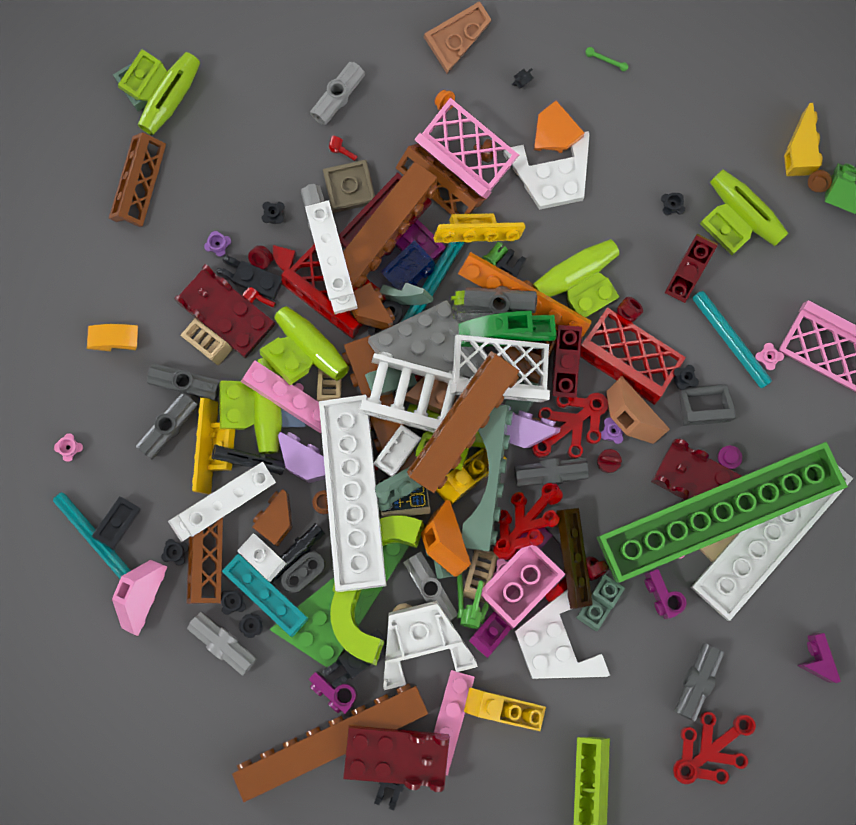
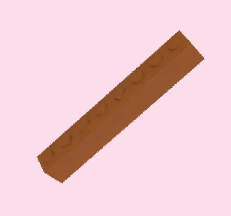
[232,683,429,802]

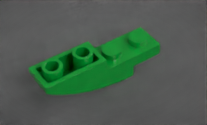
[458,311,556,347]

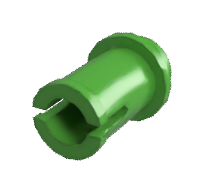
[481,242,508,266]

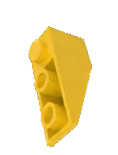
[784,103,823,176]
[436,448,507,505]
[464,687,546,731]

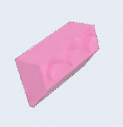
[481,545,565,629]

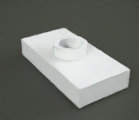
[374,424,421,477]
[237,533,287,582]

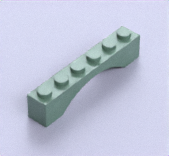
[462,404,513,551]

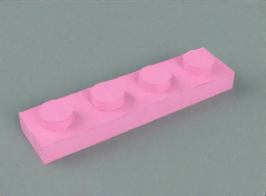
[240,360,322,433]
[433,670,475,776]

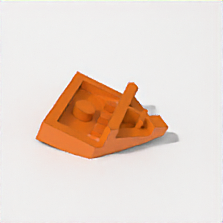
[534,101,585,153]

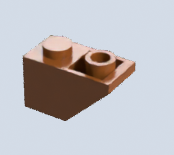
[351,283,395,330]
[252,489,293,547]

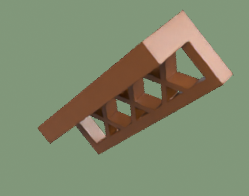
[109,132,166,227]
[396,143,485,214]
[187,517,223,604]

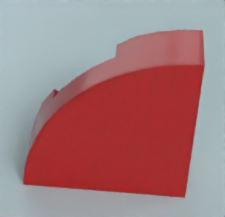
[273,245,296,272]
[544,577,567,602]

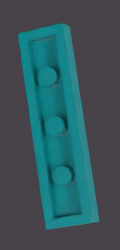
[222,553,309,637]

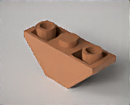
[606,377,670,444]

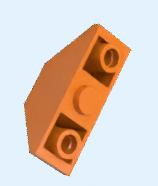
[421,500,471,576]

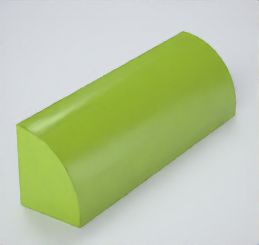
[574,737,610,825]

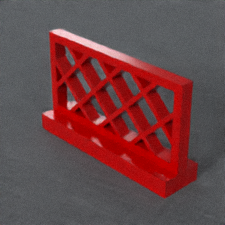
[281,243,386,339]
[580,307,686,405]

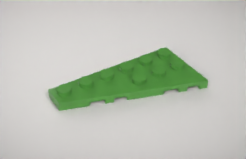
[269,543,410,668]

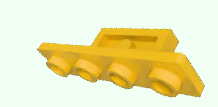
[433,213,525,243]
[192,398,235,494]

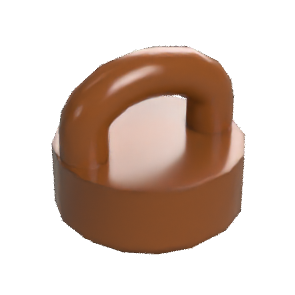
[473,139,497,163]

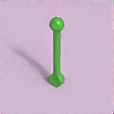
[585,47,628,71]

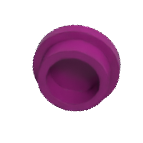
[718,445,742,469]

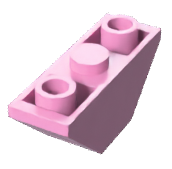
[112,560,167,636]

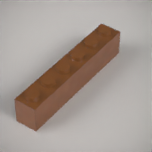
[343,162,438,291]
[342,335,416,475]
[407,351,520,493]

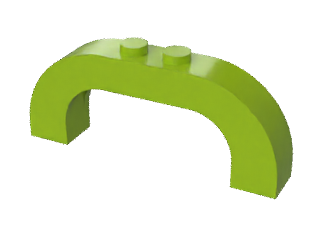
[330,516,425,666]

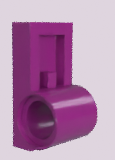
[644,569,687,619]
[308,671,357,714]

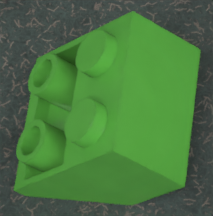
[825,163,856,214]

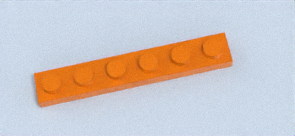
[458,252,592,339]

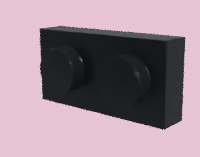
[92,496,141,550]

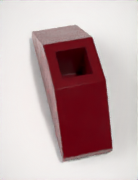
[665,234,718,303]
[552,325,582,398]

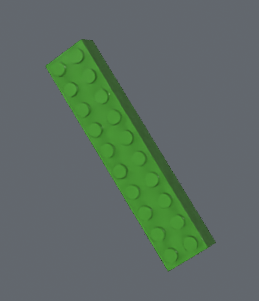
[596,442,848,583]

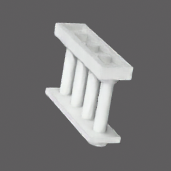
[305,200,358,314]
[358,352,468,433]
[168,462,276,542]

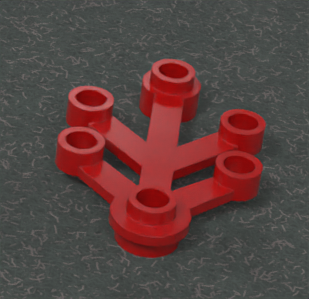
[532,393,608,459]
[493,483,563,560]
[673,711,756,785]

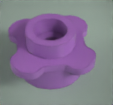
[204,231,231,257]
[601,418,623,444]

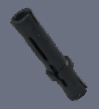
[211,444,285,475]
[270,523,325,584]

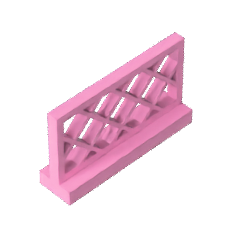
[415,98,519,199]
[778,300,856,392]

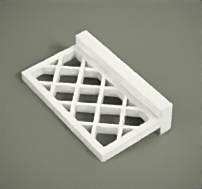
[450,335,550,402]

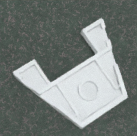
[503,131,589,210]
[515,590,610,679]
[383,601,478,690]

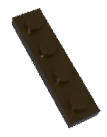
[556,508,593,609]

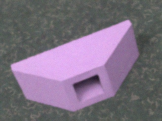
[502,404,561,448]
[278,432,326,483]

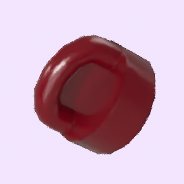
[248,245,274,269]
[617,297,643,322]
[597,449,622,473]
[586,556,609,581]

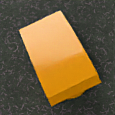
[87,324,138,351]

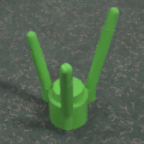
[457,573,489,629]

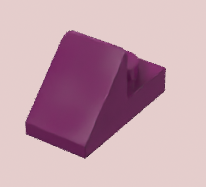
[469,611,512,658]
[798,633,841,683]

